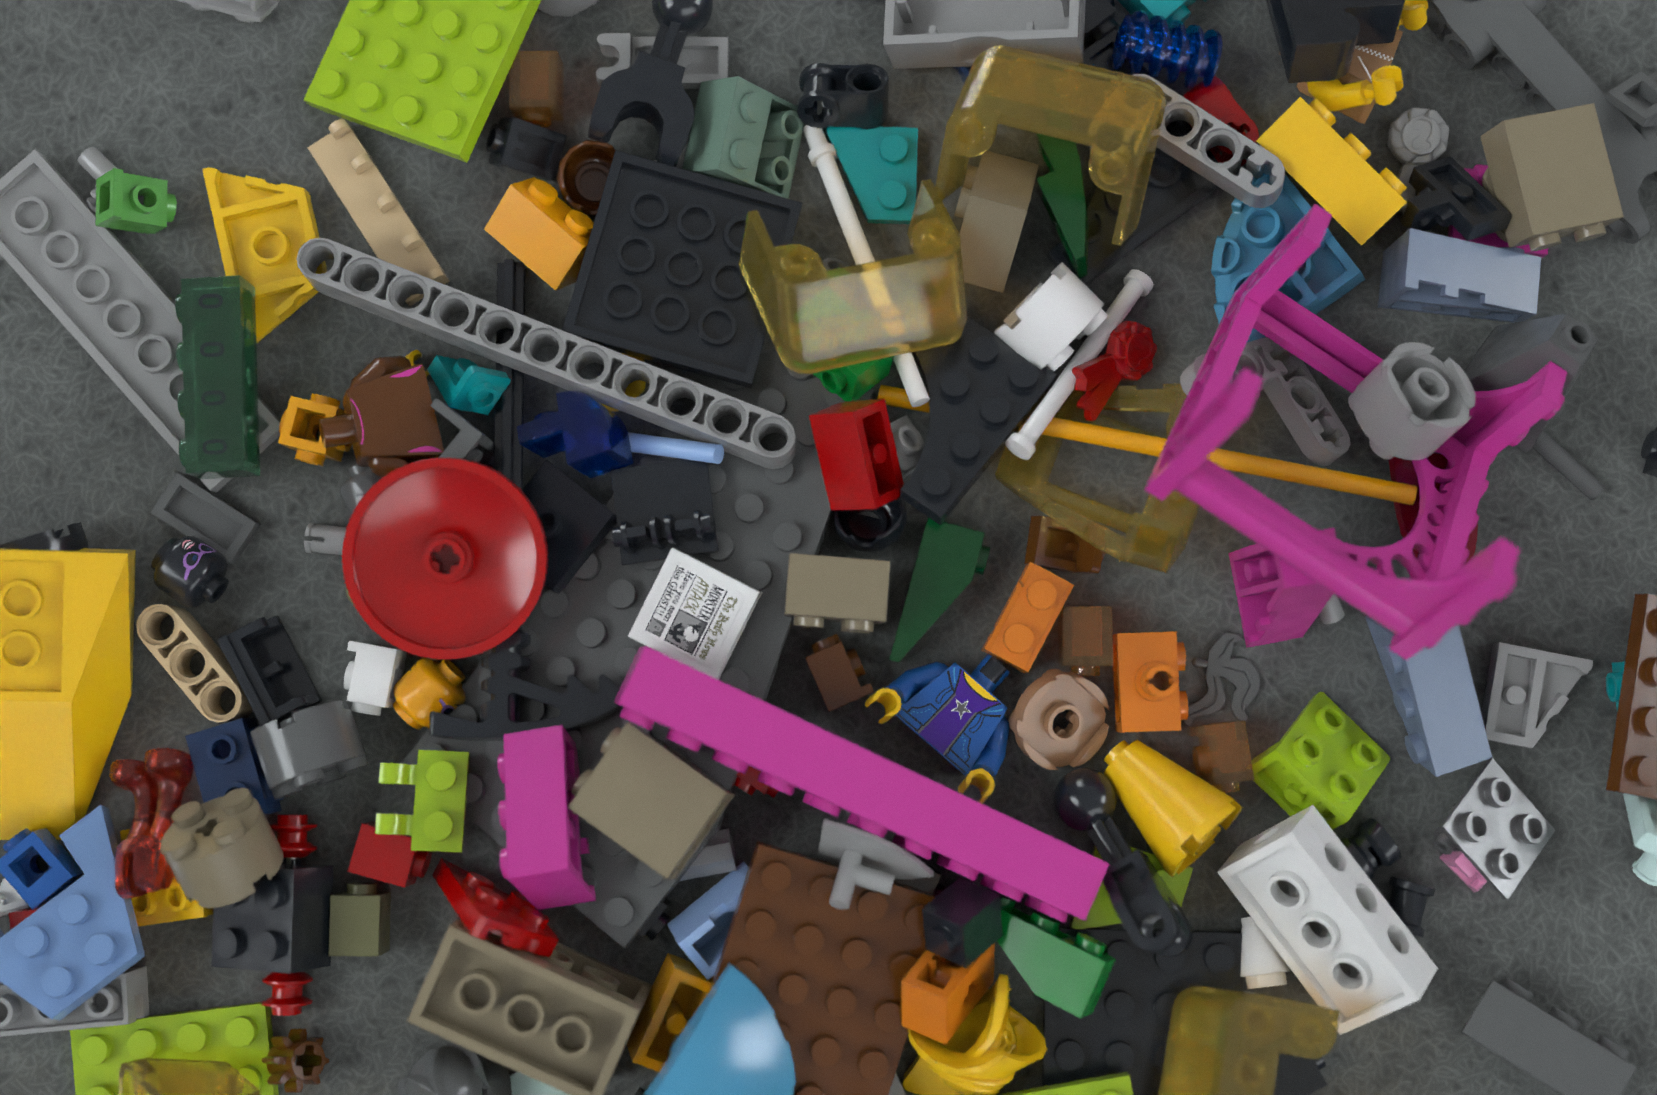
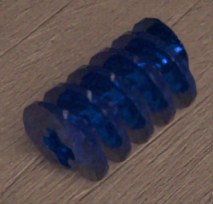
[1112,10,1223,89]

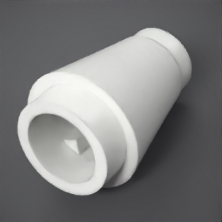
[1240,917,1290,989]

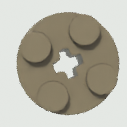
[161,788,283,908]

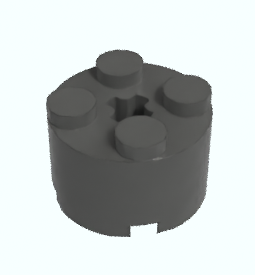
[250,700,368,800]

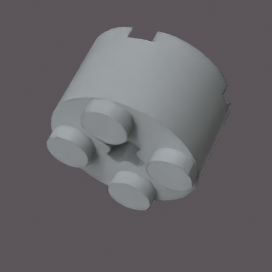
[1348,342,1475,460]

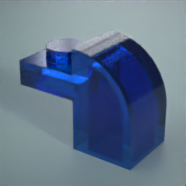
[517,391,634,478]

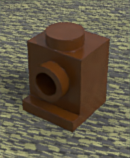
[805,634,874,712]

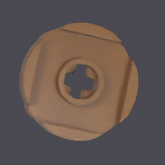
[1008,669,1109,770]

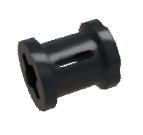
[1389,876,1435,937]

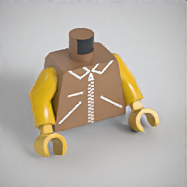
[1279,0,1428,124]

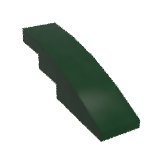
[1034,76,1089,279]

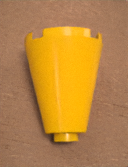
[1104,740,1243,877]

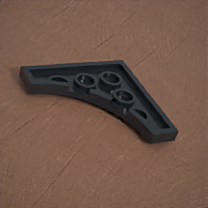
[1047,28,1220,286]
[872,274,1057,525]

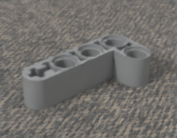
[1088,74,1285,208]

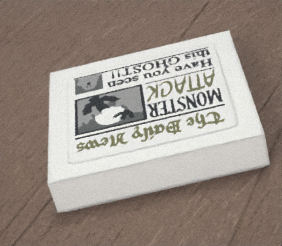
[628,548,762,680]

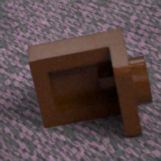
[1024,516,1106,573]

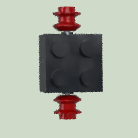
[212,814,334,1016]

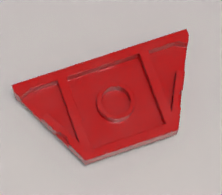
[432,858,559,958]

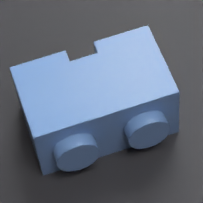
[667,862,749,980]

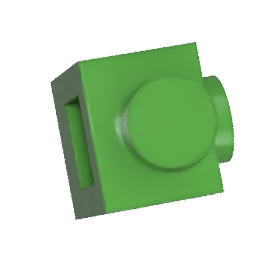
[95,168,177,234]

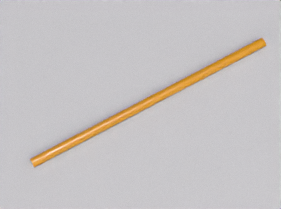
[878,384,1417,505]

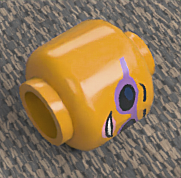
[393,657,466,730]

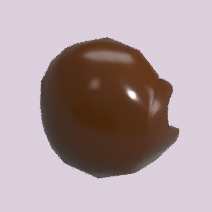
[557,140,616,216]

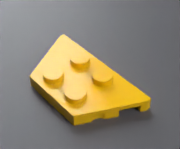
[202,167,327,347]

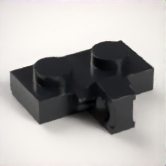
[1400,156,1512,241]

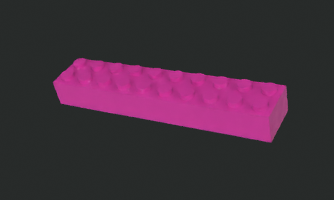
[613,646,1109,923]

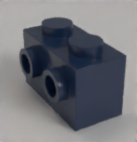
[185,718,284,816]

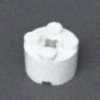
[994,262,1108,372]

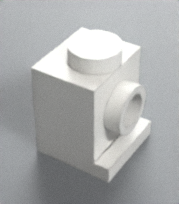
[344,641,407,716]

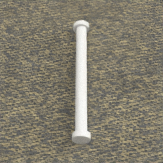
[1005,269,1153,460]

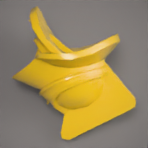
[902,974,1047,1095]

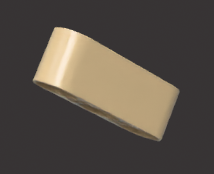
[136,604,253,723]

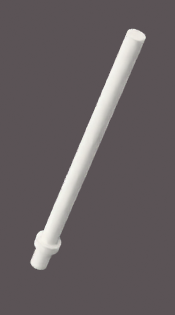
[803,125,930,407]

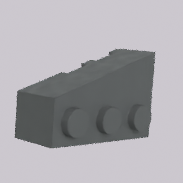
[1461,978,1637,1095]

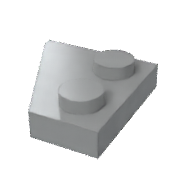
[1481,642,1593,748]

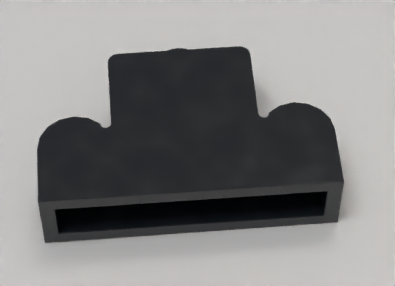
[1266,0,1405,83]

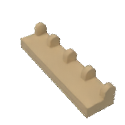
[307,118,450,306]

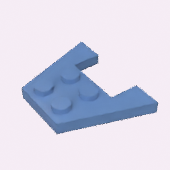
[0,805,145,1020]

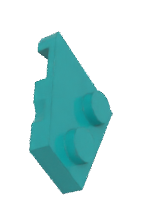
[827,127,918,225]

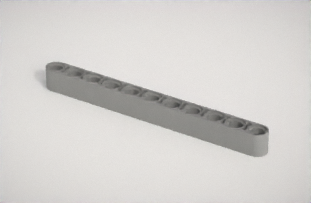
[296,237,796,470]

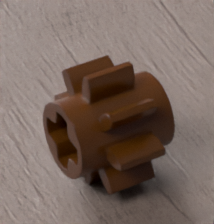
[262,1029,329,1093]

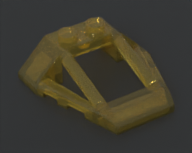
[995,383,1219,573]

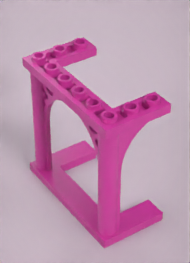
[1145,204,1567,660]

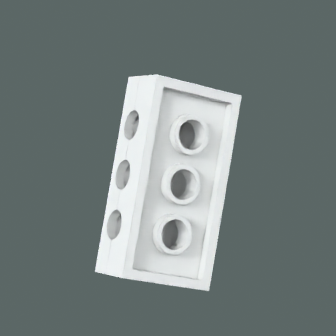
[1217,805,1438,1035]

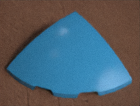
[1211,173,1366,342]
[644,963,796,1095]

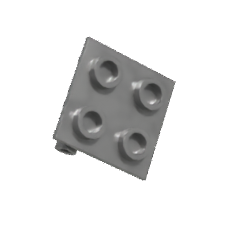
[1433,758,1555,900]

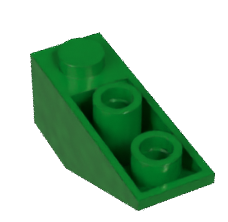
[989,889,1116,1018]

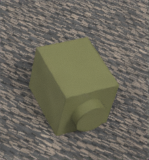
[329,882,391,956]

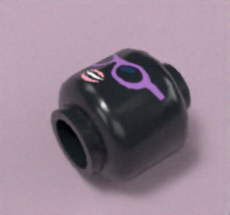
[151,536,229,608]

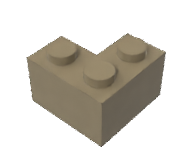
[943,150,1039,293]
[784,553,890,634]

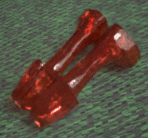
[109,748,194,899]

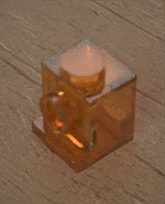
[1187,720,1254,793]

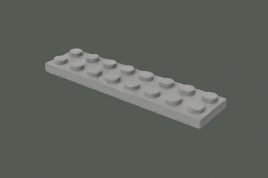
[0,149,281,493]

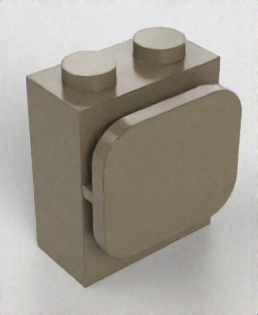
[1480,103,1624,251]
[568,722,735,879]

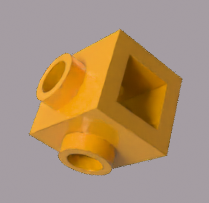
[278,394,352,467]

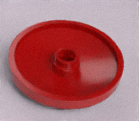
[342,457,548,660]

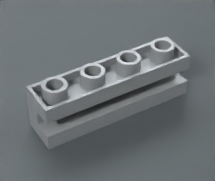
[0,966,150,1037]

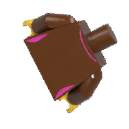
[319,350,444,477]

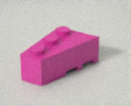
[1228,527,1342,648]
[497,725,596,910]

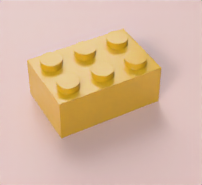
[1257,97,1407,245]

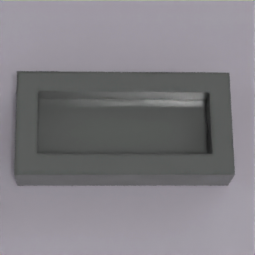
[150,472,261,564]

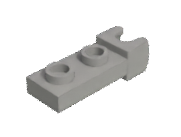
[596,33,729,89]

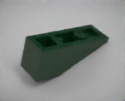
[889,518,990,663]

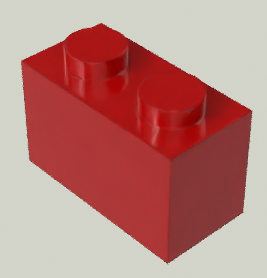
[809,398,904,510]

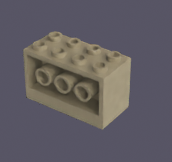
[407,918,653,1095]

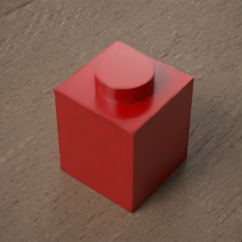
[347,821,432,888]

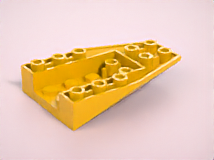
[0,548,136,840]

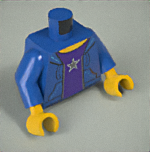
[865,654,1010,804]

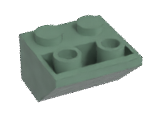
[682,76,804,198]

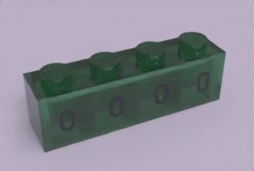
[175,275,260,479]

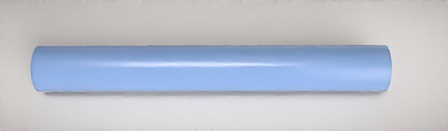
[592,428,724,464]

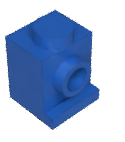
[0,828,84,910]

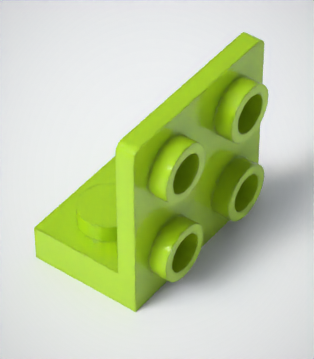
[1244,692,1390,830]

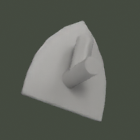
[816,819,934,909]

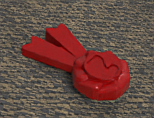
[1072,321,1157,422]

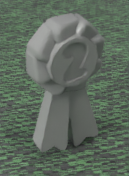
[1388,107,1449,214]

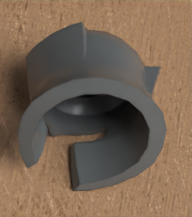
[397,1041,512,1095]

